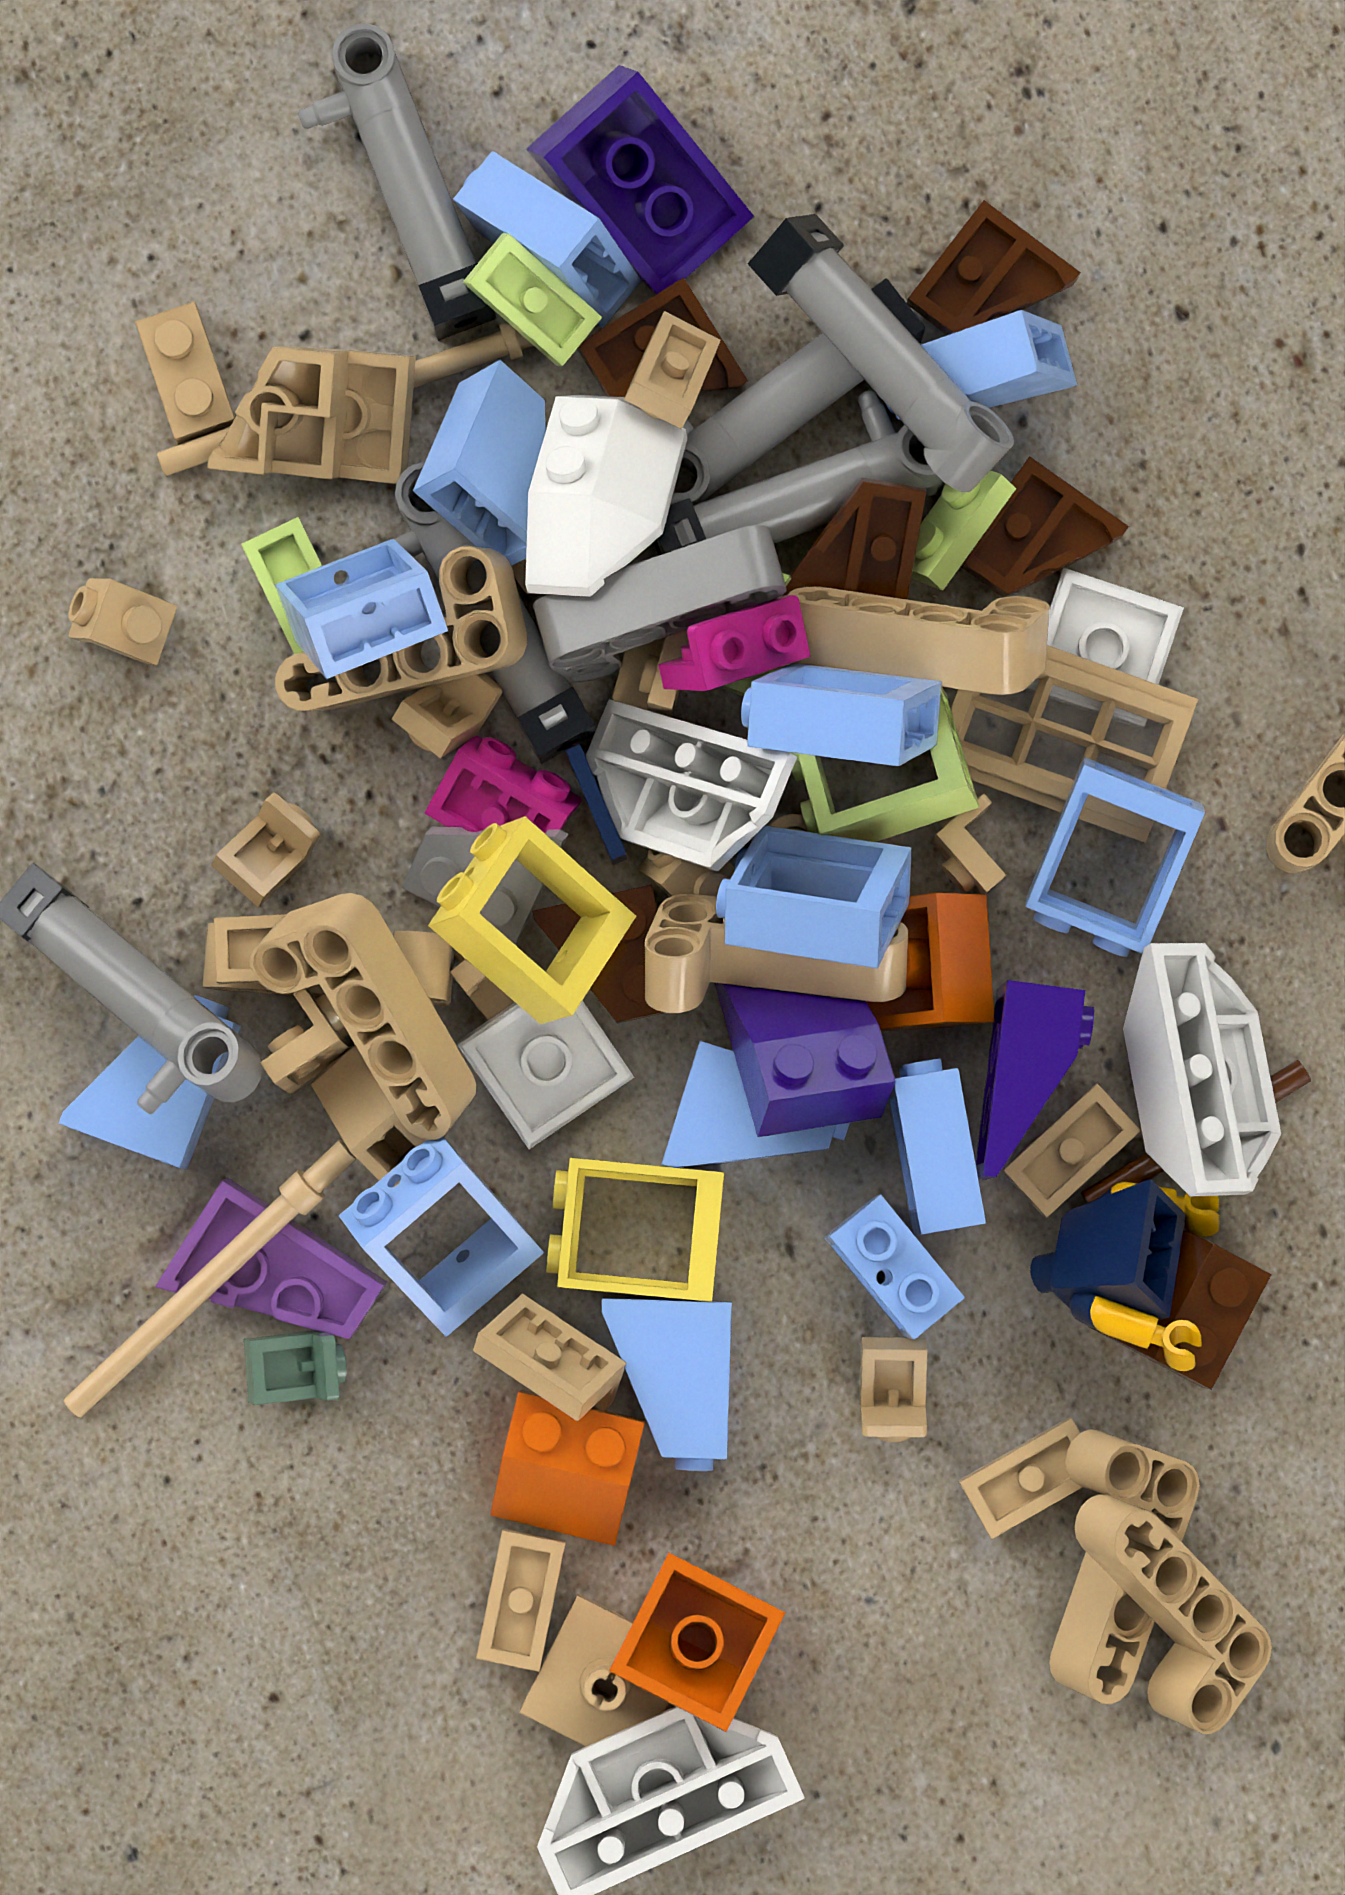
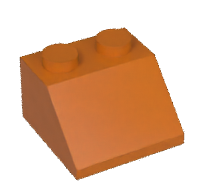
[866,893,995,1031]
[490,1389,645,1546]
[609,1552,786,1732]

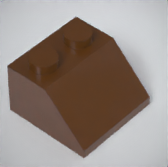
[1088,1230,1272,1390]

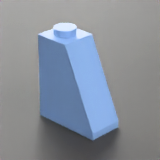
[453,151,642,329]
[886,310,1077,420]
[413,360,546,566]
[58,995,241,1170]
[661,1041,850,1168]
[602,1298,732,1471]

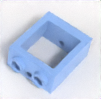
[275,539,448,679]
[741,663,942,766]
[1025,757,1205,957]
[716,826,911,969]
[889,1059,986,1236]
[339,1137,544,1337]
[824,1195,965,1340]

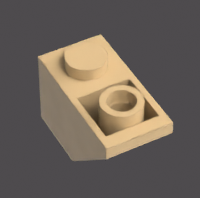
[311,1044,446,1187]

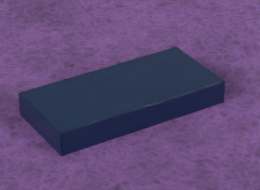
[565,744,627,865]

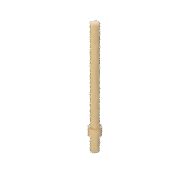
[64,1139,357,1418]

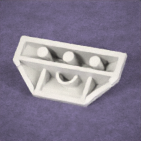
[525,395,687,597]
[585,699,797,872]
[1123,943,1281,1197]
[537,1706,805,1895]

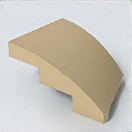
[207,346,416,484]

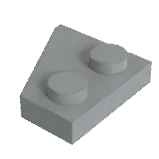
[401,826,568,944]

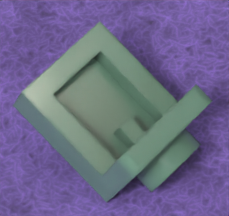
[243,1330,347,1405]

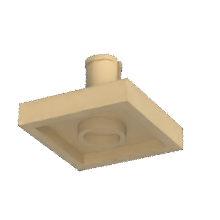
[519,1594,668,1747]

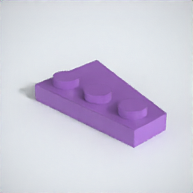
[155,1177,387,1339]

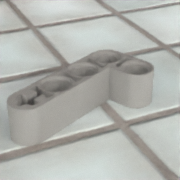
[533,525,787,682]

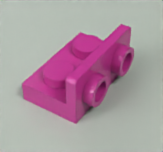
[658,595,811,691]
[424,736,582,833]

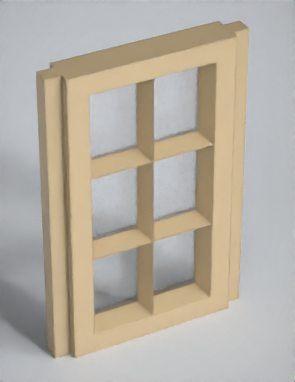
[930,645,1198,843]

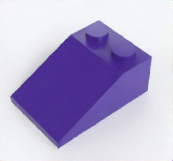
[526,65,755,295]
[975,980,1094,1180]
[714,983,896,1137]

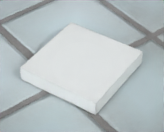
[1024,568,1184,729]
[456,1000,635,1149]

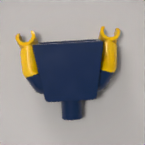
[1030,1179,1219,1371]

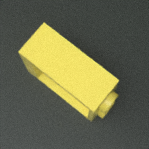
[428,816,636,1024]
[546,1158,724,1302]

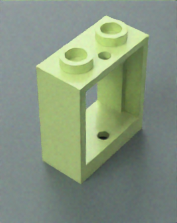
[790,686,980,842]

